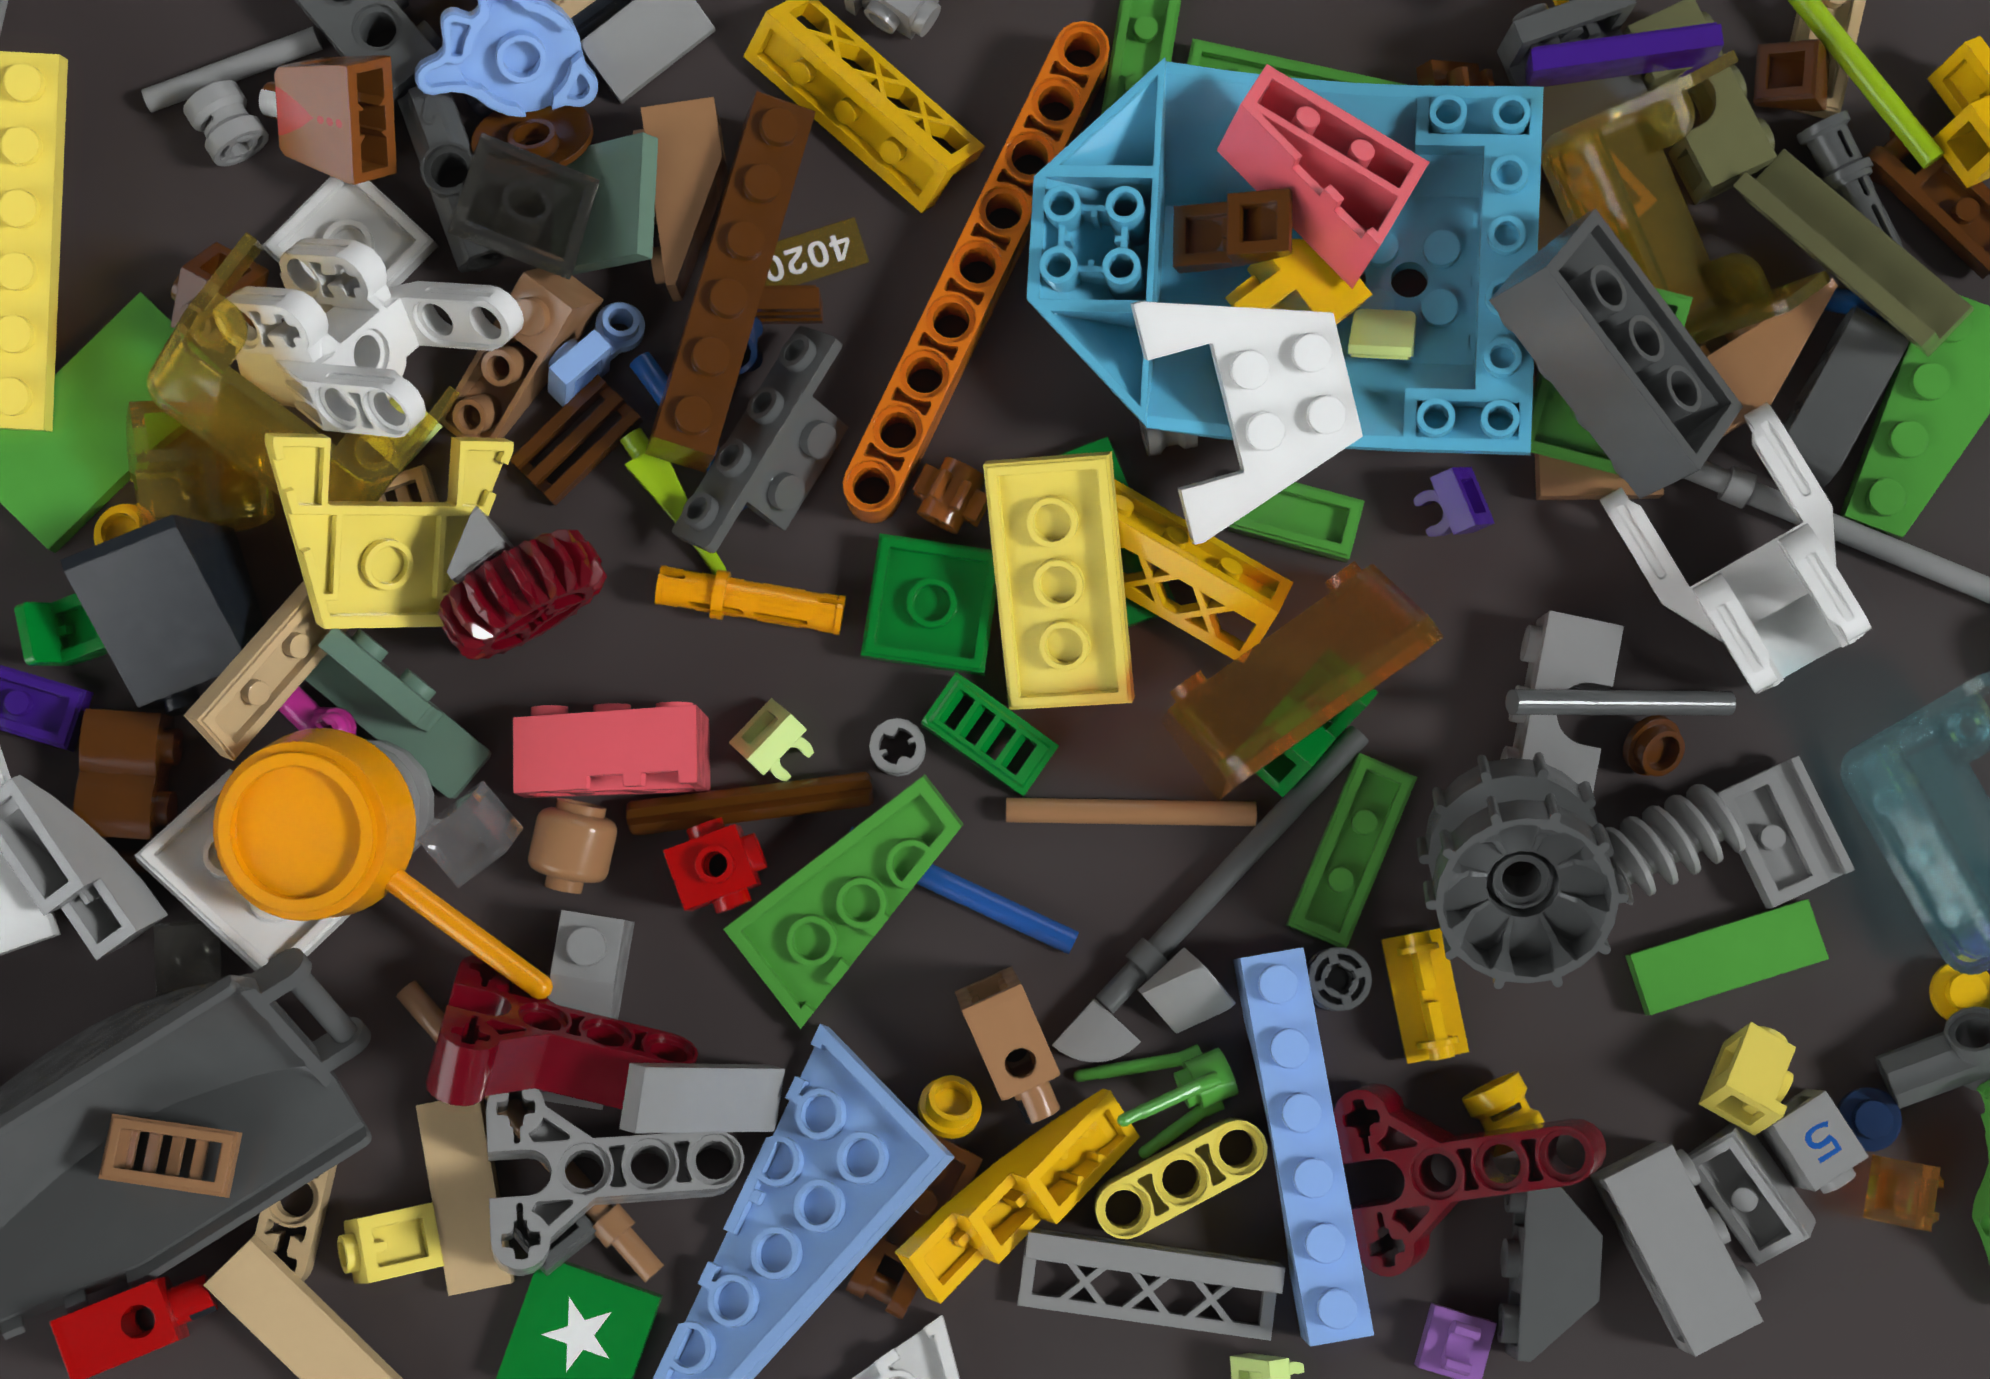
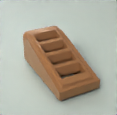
[98,1114,242,1198]

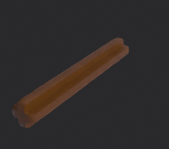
[626,772,874,836]

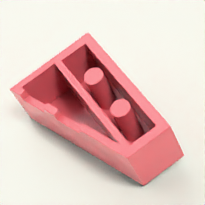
[513,702,711,798]

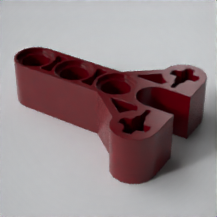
[426,955,698,1109]
[1333,1083,1606,1277]

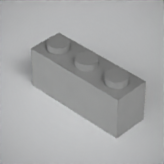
[1590,1141,1764,1357]

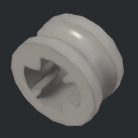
[869,718,926,777]

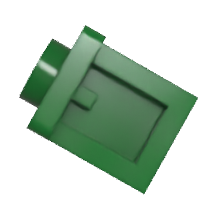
[14,593,108,666]

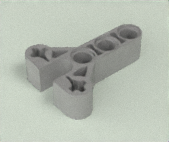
[486,1088,744,1276]

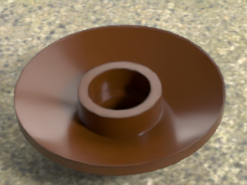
[471,106,593,178]

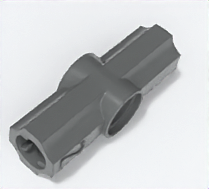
[397,87,511,273]
[1875,1007,1990,1109]

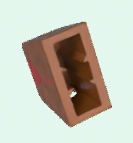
[259,55,397,185]

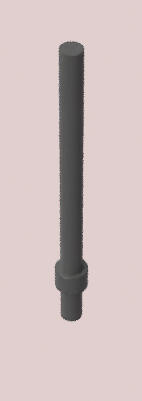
[1095,725,1369,1014]

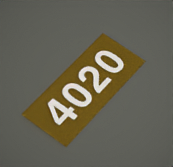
[765,217,869,286]

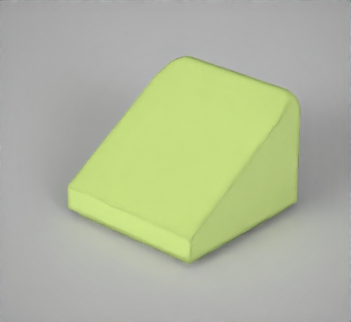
[1348,309,1417,360]

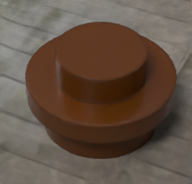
[1623,715,1685,777]

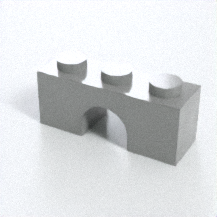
[1500,611,1624,792]

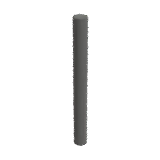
[1505,689,1736,716]

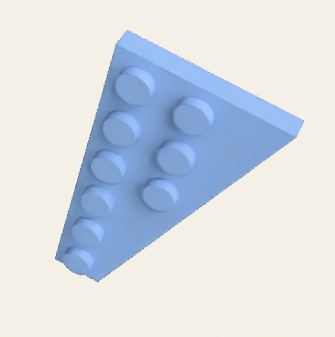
[653,1024,955,1379]

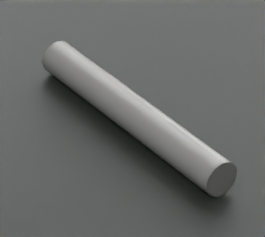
[141,26,323,113]

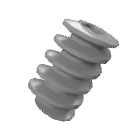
[1605,784,1746,905]

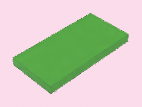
[0,292,232,553]

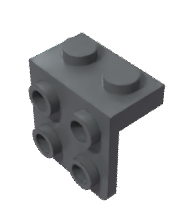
[1497,0,1654,157]

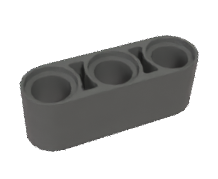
[1783,305,1909,488]

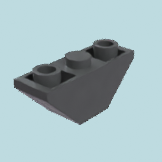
[1497,1160,1603,1362]

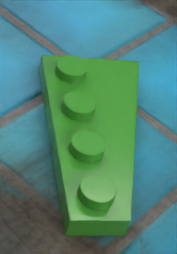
[1839,295,1990,539]
[723,774,963,1029]

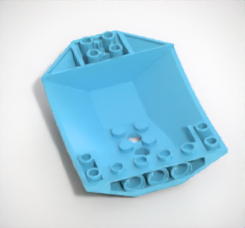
[1027,57,1544,455]

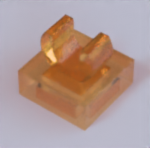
[1863,1155,1945,1232]

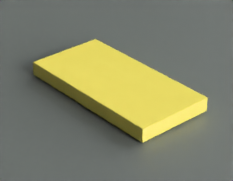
[983,451,1135,710]

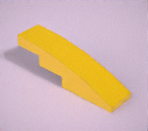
[895,1088,1140,1304]

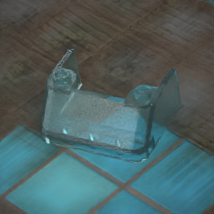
[1840,671,1990,975]

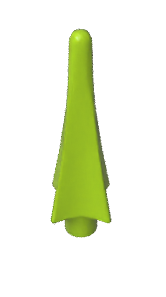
[620,428,727,575]

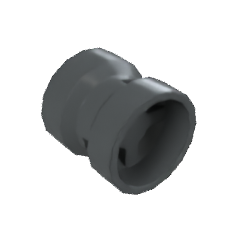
[1306,947,1372,1011]

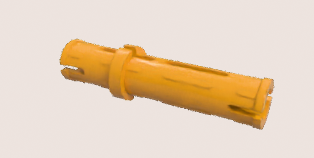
[655,565,846,635]

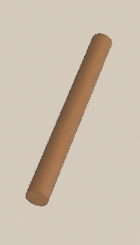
[1006,798,1257,826]

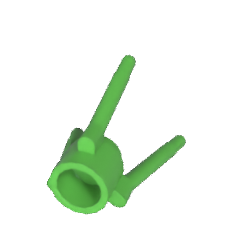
[1073,1044,1238,1159]

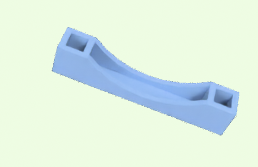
[1233,947,1374,1347]

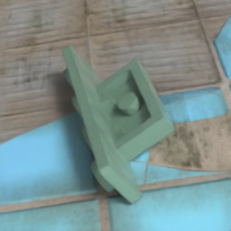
[305,629,491,799]

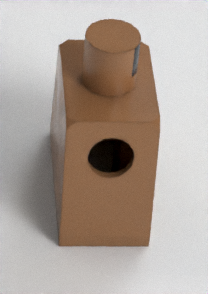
[954,966,1061,1124]

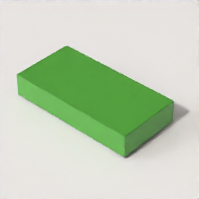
[1228,482,1365,563]

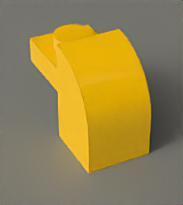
[1927,36,1990,188]
[1225,239,1373,325]

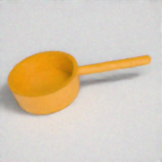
[213,728,553,999]

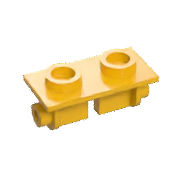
[1381,928,1469,1064]

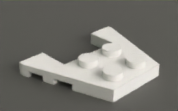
[1130,301,1363,545]

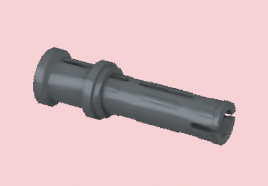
[1796,110,1903,248]

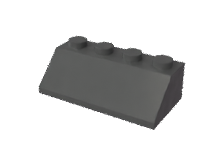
[1489,208,1743,499]

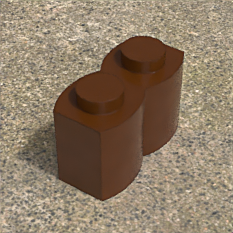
[73,709,183,840]

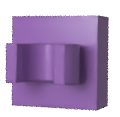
[1414,1302,1497,1379]

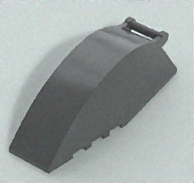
[0,948,372,1340]

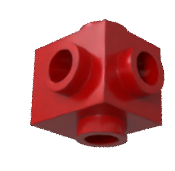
[663,817,767,914]

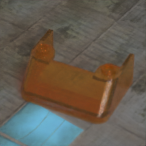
[1161,561,1445,801]

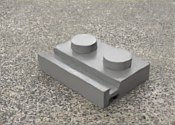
[1716,756,1855,909]

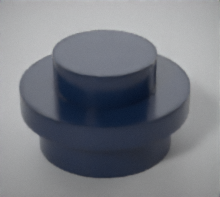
[1837,1087,1902,1151]

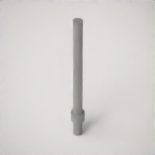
[1684,461,1990,604]

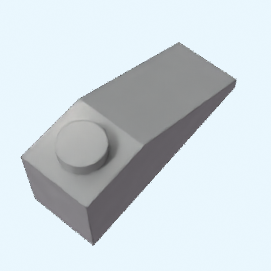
[540,910,635,1110]

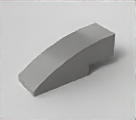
[0,775,168,961]

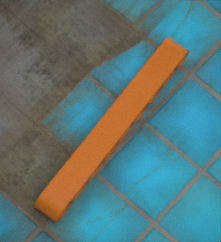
[843,21,1110,523]

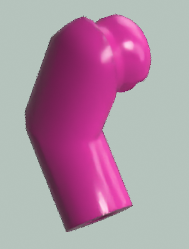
[279,687,357,735]

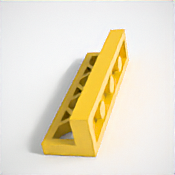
[743,0,985,213]
[1114,479,1293,666]

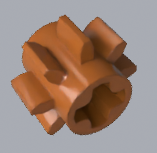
[912,457,988,534]

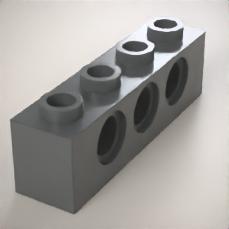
[294,0,442,120]

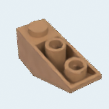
[633,97,728,302]
[437,263,604,438]
[1700,278,1838,437]

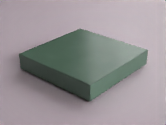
[550,132,658,275]

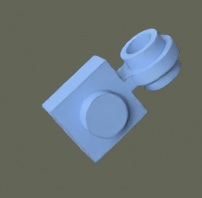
[548,302,645,407]

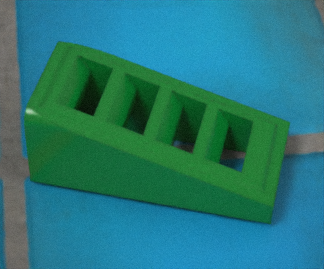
[921,672,1059,798]

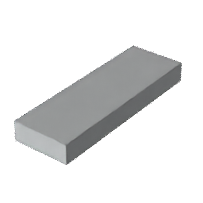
[619,1063,785,1134]

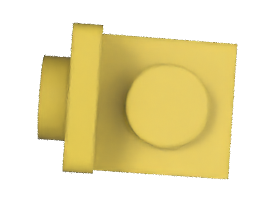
[337,1202,444,1284]

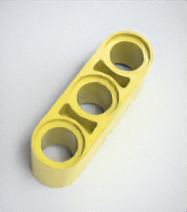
[1093,1117,1268,1239]

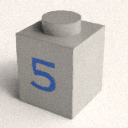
[1761,1089,1869,1194]

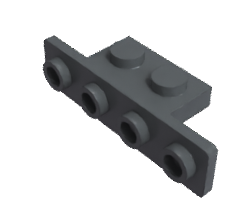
[672,325,849,553]

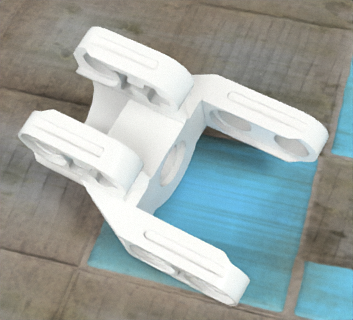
[214,238,524,438]
[1600,402,1872,694]

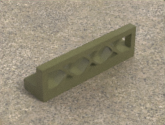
[1733,149,1974,357]

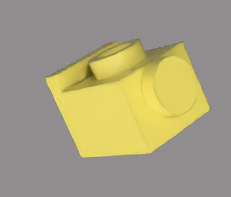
[1699,1022,1796,1136]

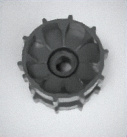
[1416,752,1629,989]

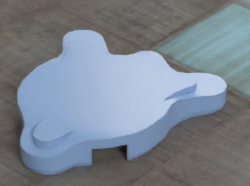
[415,0,598,117]

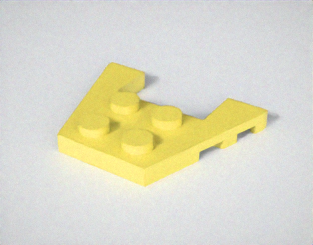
[265,433,514,629]

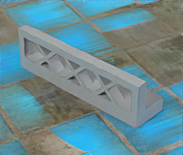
[1017,1228,1285,1341]

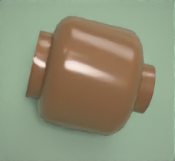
[528,798,617,894]

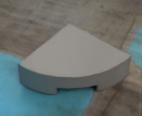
[1052,998,1141,1062]

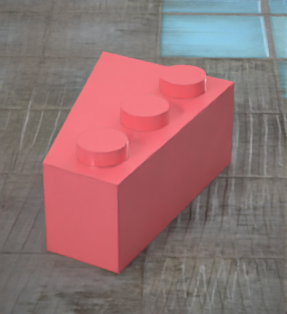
[1217,64,1430,289]

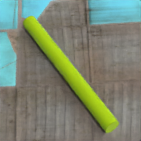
[1787,0,1944,169]

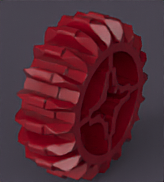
[437,529,607,660]

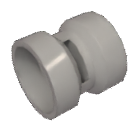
[183,80,269,167]

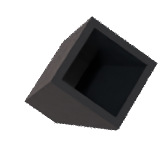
[60,514,265,716]

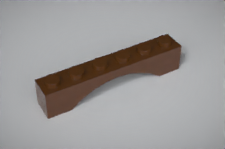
[645,91,816,473]

